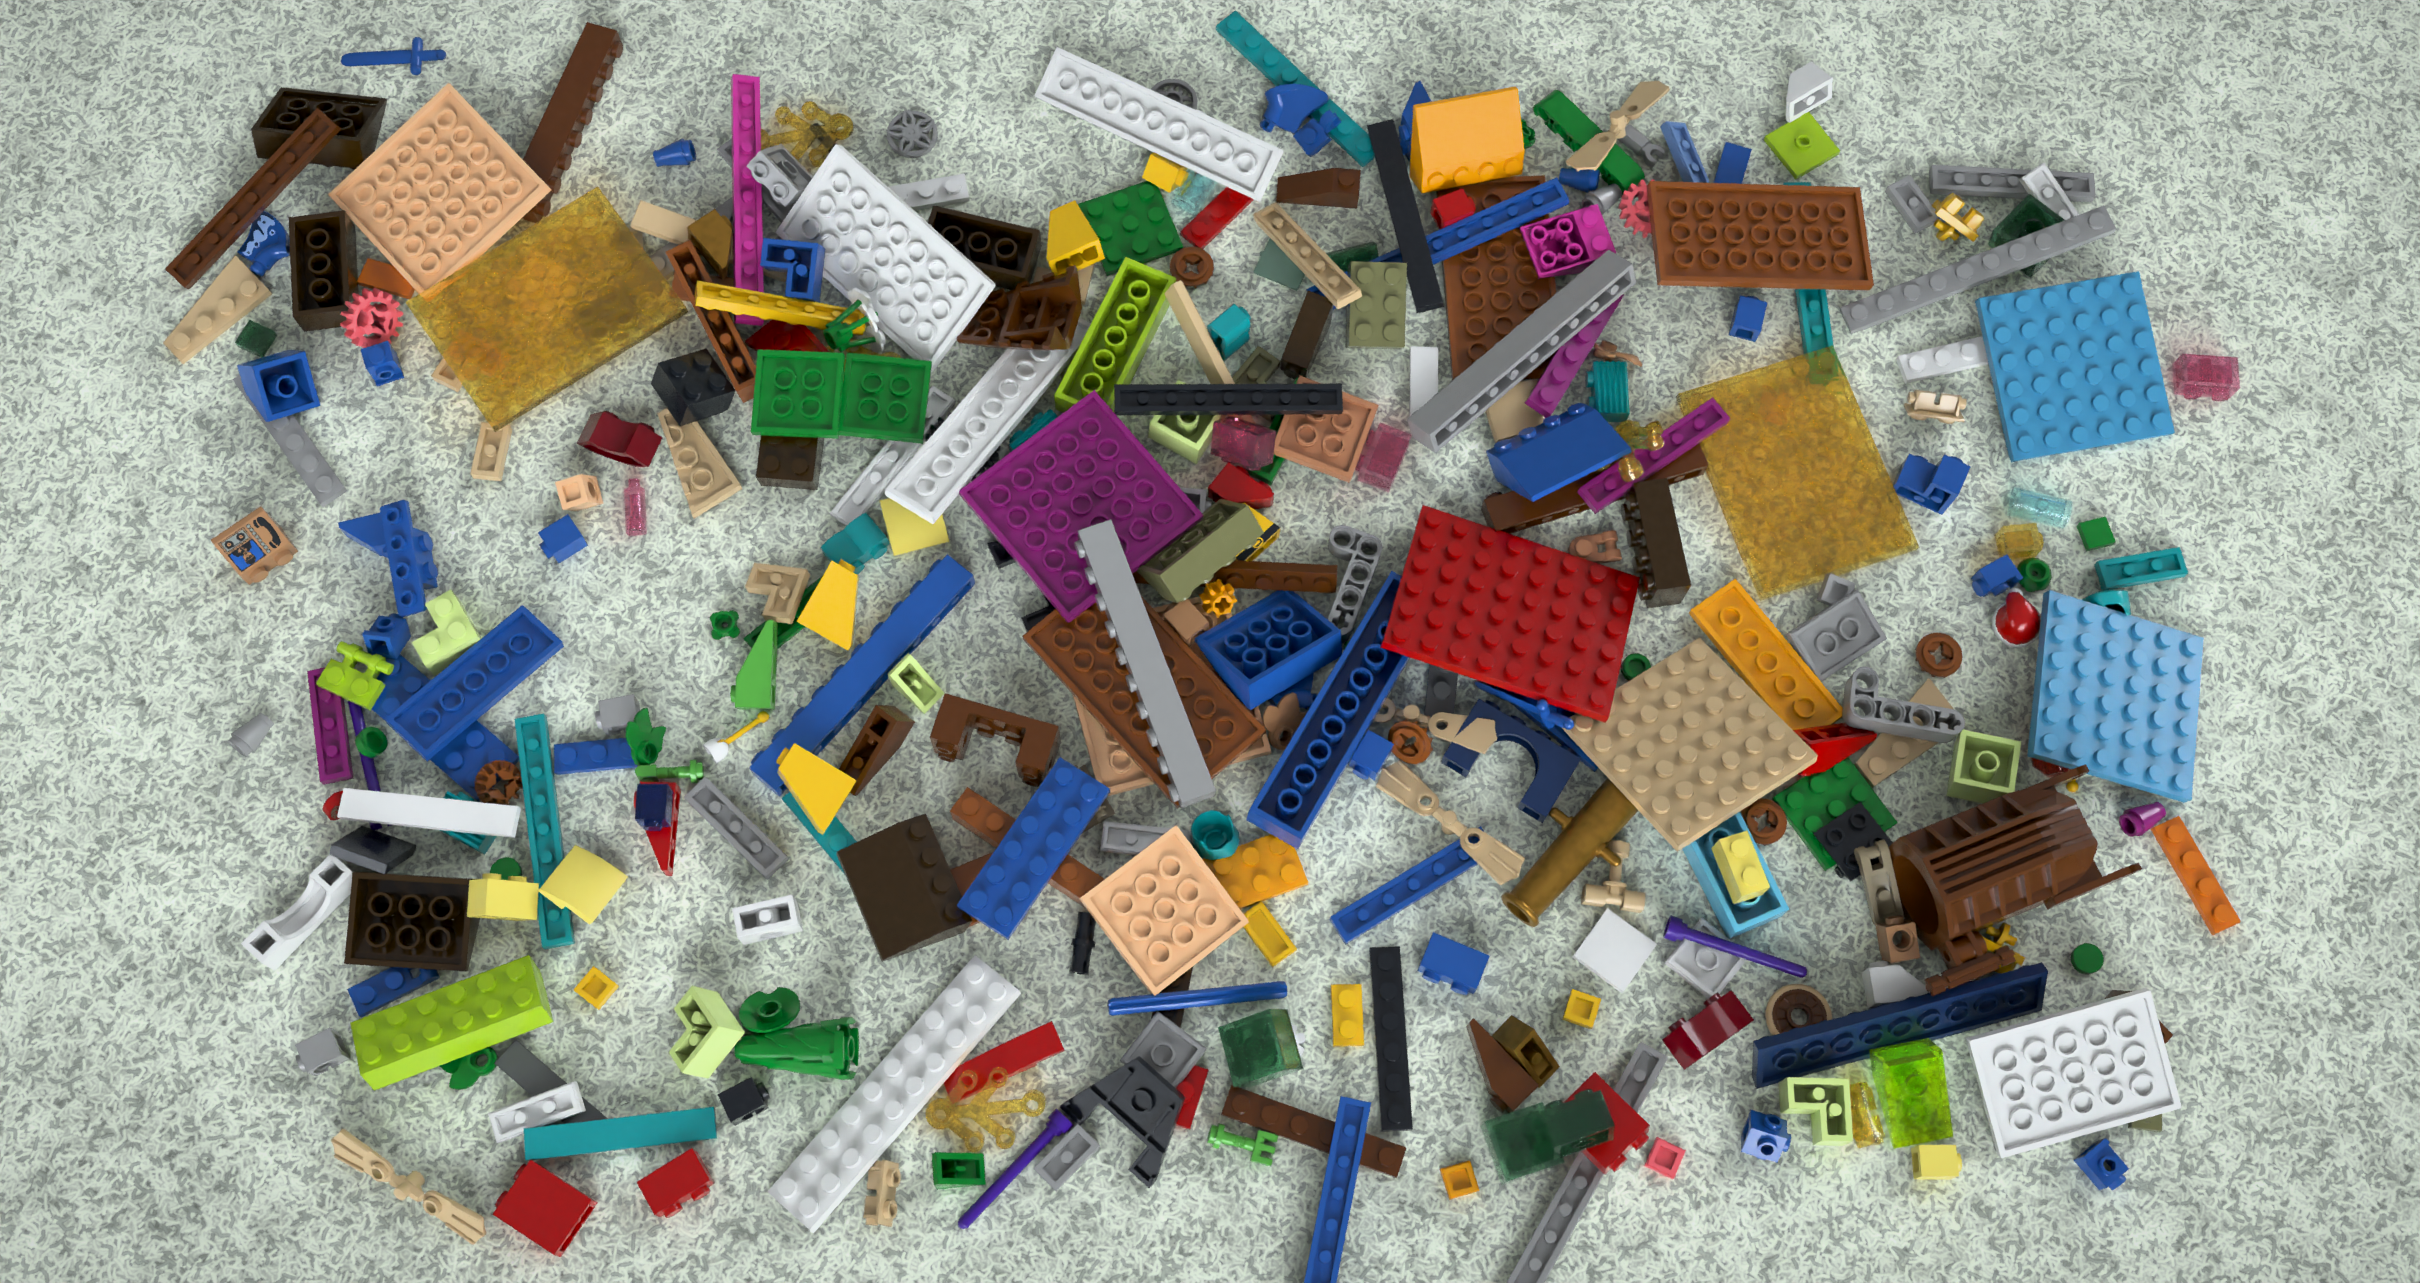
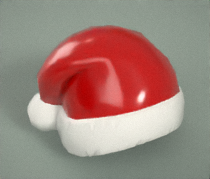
[1991,588,2041,648]

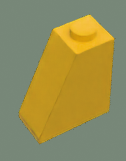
[1046,200,1105,276]
[797,559,859,651]
[776,743,857,835]

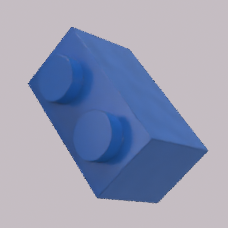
[1417,932,1490,995]

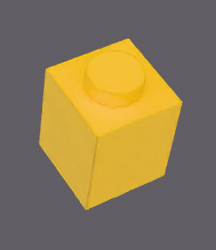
[1142,152,1189,193]

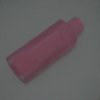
[624,478,647,536]

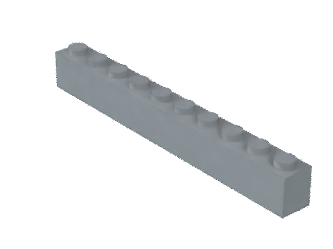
[1407,250,1636,453]
[1074,519,1216,808]

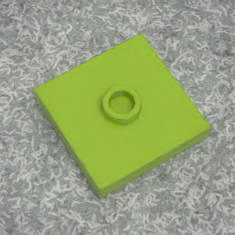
[1764,112,1840,180]

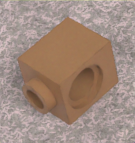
[1164,599,1209,647]
[1875,915,1920,963]

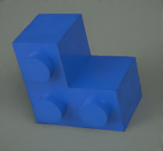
[760,238,826,303]
[1890,453,1971,515]

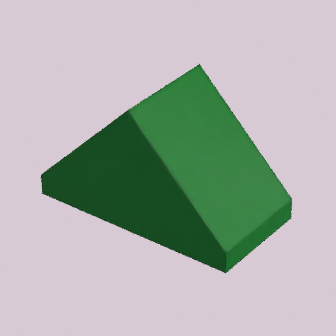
[932,1152,986,1190]

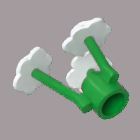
[823,287,885,356]

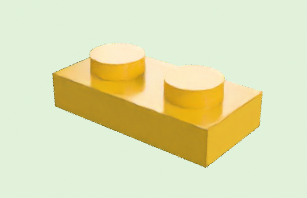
[1331,984,1364,1047]

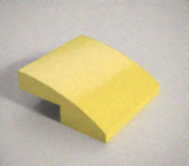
[880,498,950,556]
[538,845,628,925]

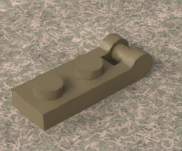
[1854,839,1904,926]

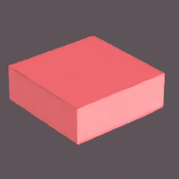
[1644,1137,1686,1180]

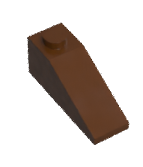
[1276,168,1361,209]
[839,705,915,796]
[1466,1018,1539,1115]

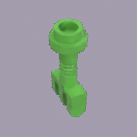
[635,760,704,783]
[1207,1123,1278,1167]

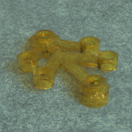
[761,101,854,167]
[1596,420,1665,482]
[925,1067,1046,1152]

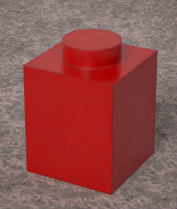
[1430,188,1476,230]

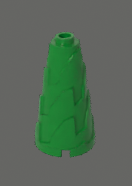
[735,1017,859,1080]

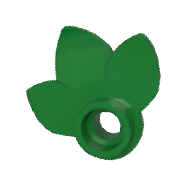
[626,708,666,766]
[440,1047,498,1090]

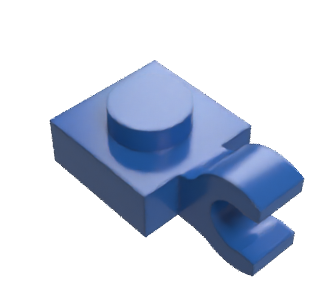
[1293,109,1341,157]

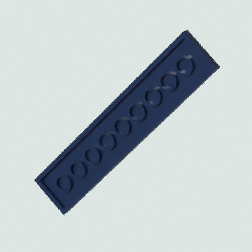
[1752,962,2048,1089]

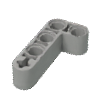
[1328,525,1382,643]
[1842,667,1965,743]

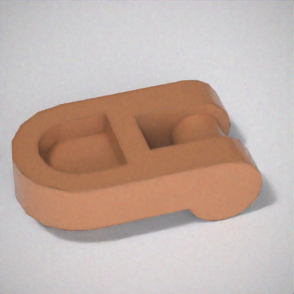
[1568,530,1622,564]

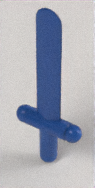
[341,37,446,75]
[1474,681,1574,730]

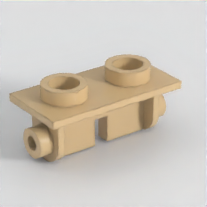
[1904,390,1966,424]
[863,1160,901,1227]

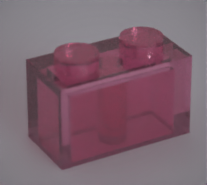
[2172,354,2240,401]
[1210,416,1276,471]
[1355,423,1412,492]

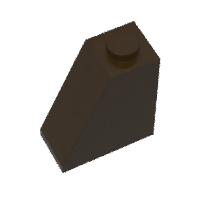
[1280,290,1334,379]

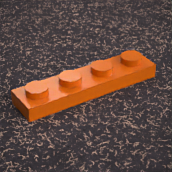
[2151,816,2241,935]

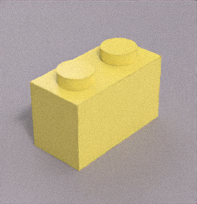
[1711,831,1770,904]
[467,873,539,921]

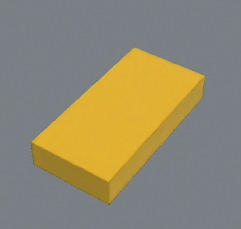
[1243,901,1297,968]

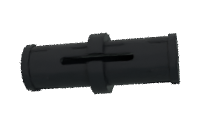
[1069,912,1096,975]

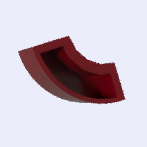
[577,411,663,467]
[1662,990,1754,1070]

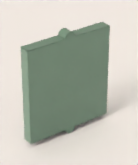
[1253,238,1305,291]

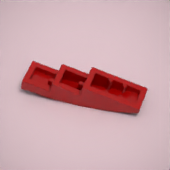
[943,1021,1065,1104]

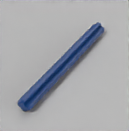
[1107,981,1287,1016]

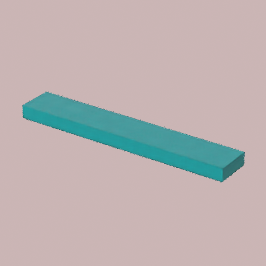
[524,1107,717,1161]

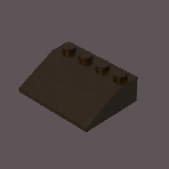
[251,87,387,170]
[836,814,972,962]
[344,872,480,971]

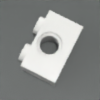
[732,895,803,945]

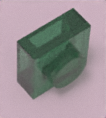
[235,320,277,358]

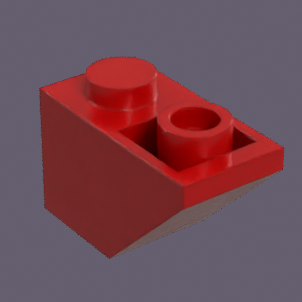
[1208,462,1274,509]

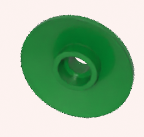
[739,987,800,1033]

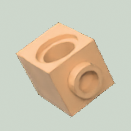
[555,474,604,511]

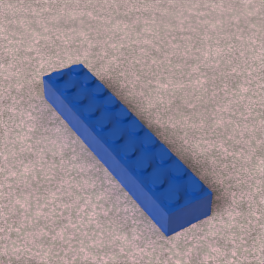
[1246,571,1410,849]

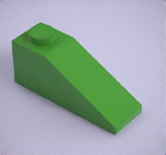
[730,620,778,710]

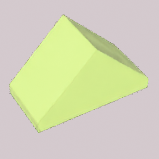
[888,653,944,714]

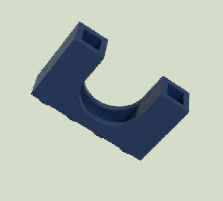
[1441,699,1581,823]

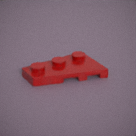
[745,319,829,352]

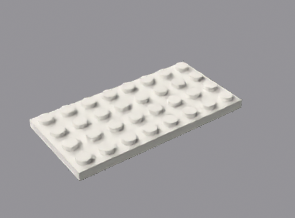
[775,144,996,372]

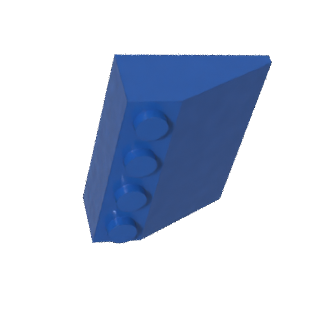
[1486,403,1632,502]
[1195,590,1342,710]

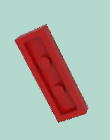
[1180,187,1254,249]

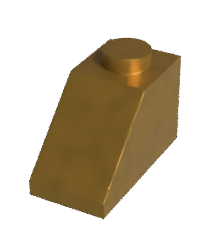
[687,209,733,280]
[1492,1015,1560,1088]

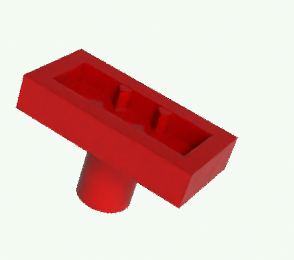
[1176,1065,1209,1130]

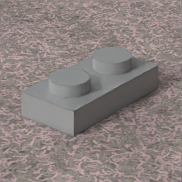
[1885,175,1940,234]
[1034,1124,1100,1192]

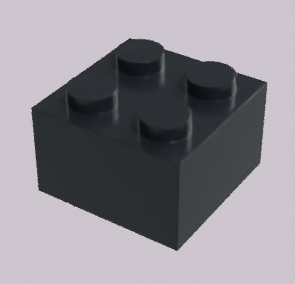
[651,348,736,426]

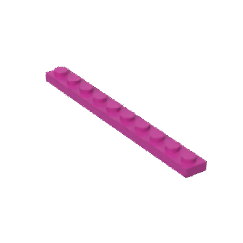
[731,74,764,326]

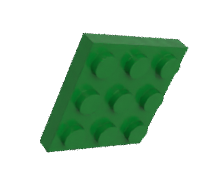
[1078,181,1183,276]
[751,349,845,439]
[839,353,932,444]
[1772,757,1898,871]

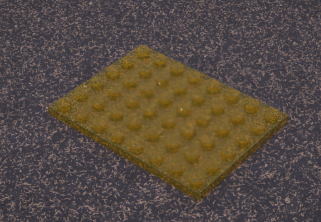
[405,186,688,432]
[1676,345,1920,601]

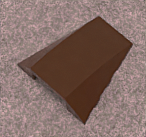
[956,265,1082,350]

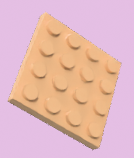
[1079,825,1249,996]

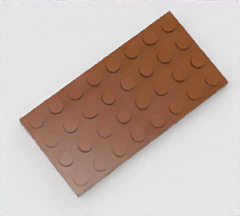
[1436,175,1556,381]
[1646,181,1874,290]
[1022,596,1266,809]

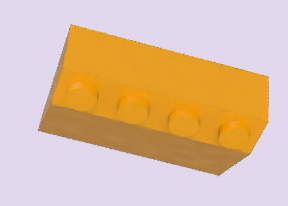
[1409,86,1524,194]

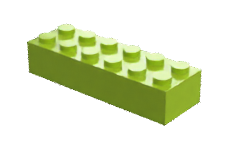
[1054,257,1176,413]
[350,955,554,1091]

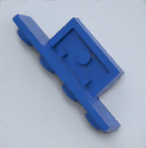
[380,500,438,617]

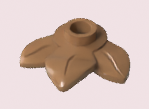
[1593,340,1643,367]
[1263,692,1308,750]

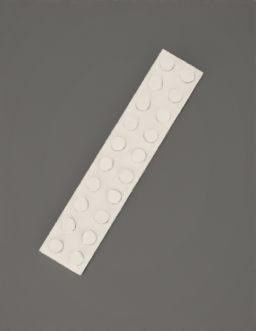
[1034,47,1284,202]
[885,317,1091,524]
[767,955,1021,1233]

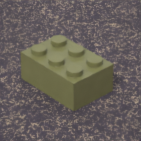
[1345,261,1407,349]

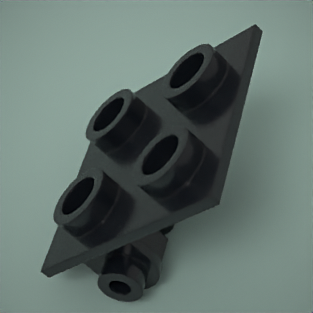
[1813,802,1893,882]

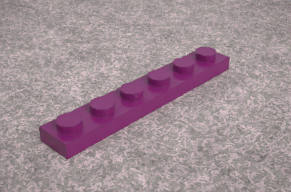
[1524,294,1624,418]
[1577,397,1731,514]

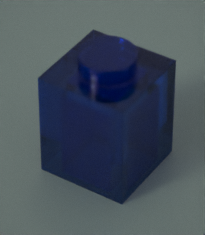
[635,784,674,831]

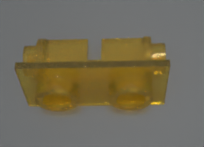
[1850,1082,1885,1149]

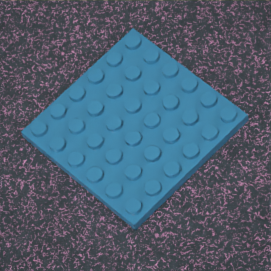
[1975,271,2175,462]
[2027,590,2204,803]

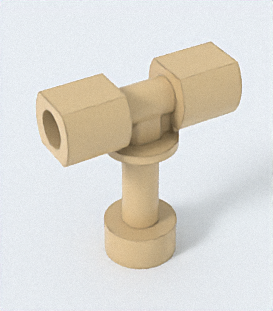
[1581,840,1645,913]

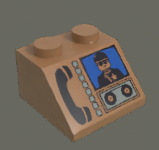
[211,506,298,585]

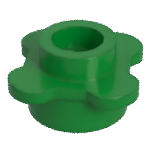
[710,610,740,640]

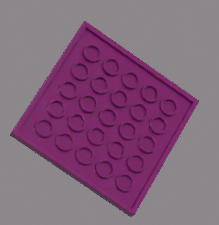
[959,390,1204,623]

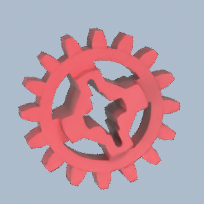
[1618,179,1655,238]
[340,288,403,348]

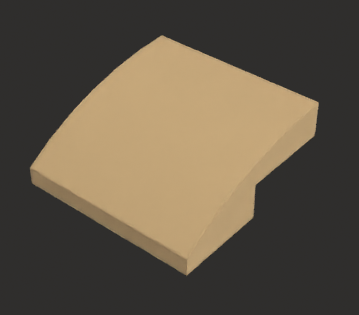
[1485,380,1545,443]

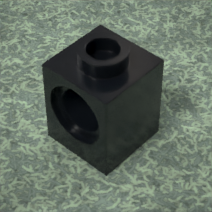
[717,1077,770,1126]

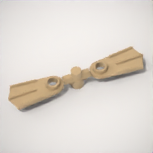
[1566,81,1670,172]
[1374,698,1497,754]
[1376,760,1525,885]
[331,1129,486,1245]

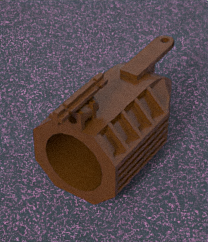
[1889,764,2142,996]

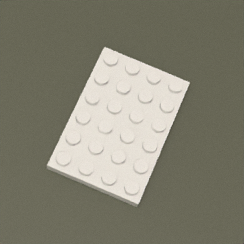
[1966,988,2182,1158]

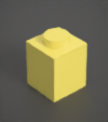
[1911,1145,1962,1180]

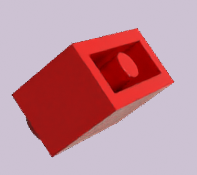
[637,1148,715,1218]

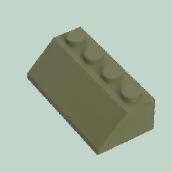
[1137,499,1264,603]

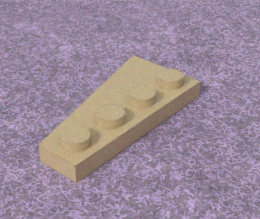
[163,255,272,364]
[657,408,743,519]
[1854,678,1953,788]

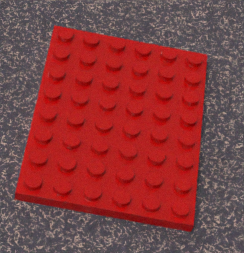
[1380,505,1640,723]

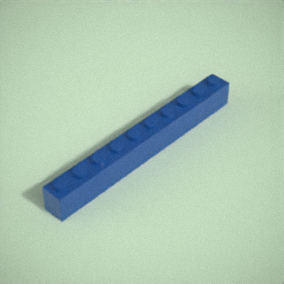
[749,554,975,797]

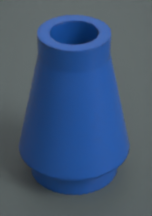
[653,138,696,167]
[1559,168,1600,193]

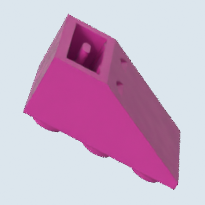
[1520,204,1616,278]

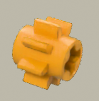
[1199,579,1237,618]

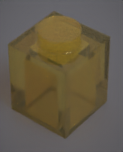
[1995,523,2044,561]

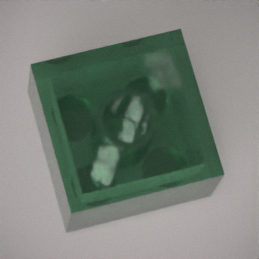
[1988,194,2065,278]
[1218,1009,1303,1087]
[1540,1089,1615,1161]
[1480,1102,1565,1185]

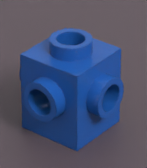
[1741,1110,1791,1163]

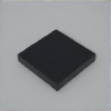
[329,826,416,874]

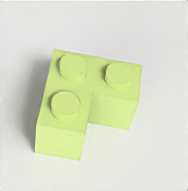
[412,589,482,676]
[669,986,745,1078]
[1778,1077,1853,1146]

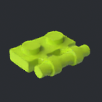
[316,641,394,711]

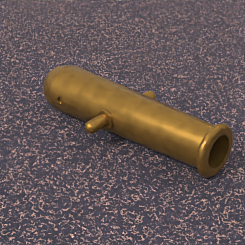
[1501,777,1638,927]

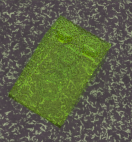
[1869,1038,1953,1149]

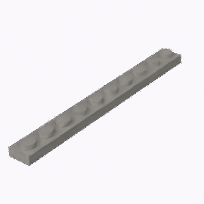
[1840,205,2116,334]
[1507,1042,1668,1283]

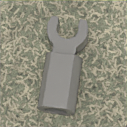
[1618,124,1665,168]

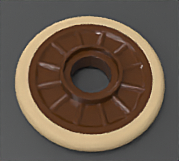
[1765,984,1832,1035]

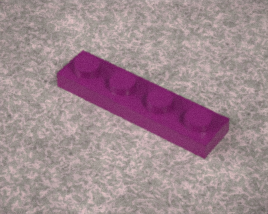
[307,668,354,785]

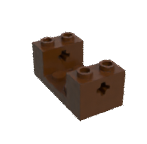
[930,693,1061,787]

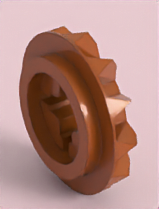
[1170,247,1214,289]
[1915,633,1962,678]
[1388,719,1433,764]
[474,760,523,805]
[1740,798,1787,846]

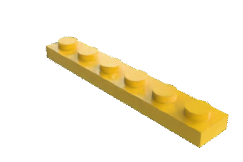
[695,280,865,336]

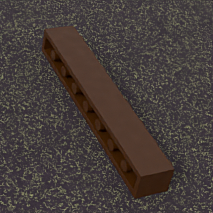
[521,22,623,224]
[1481,443,1709,534]

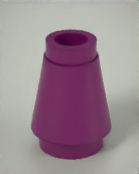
[2119,802,2166,837]

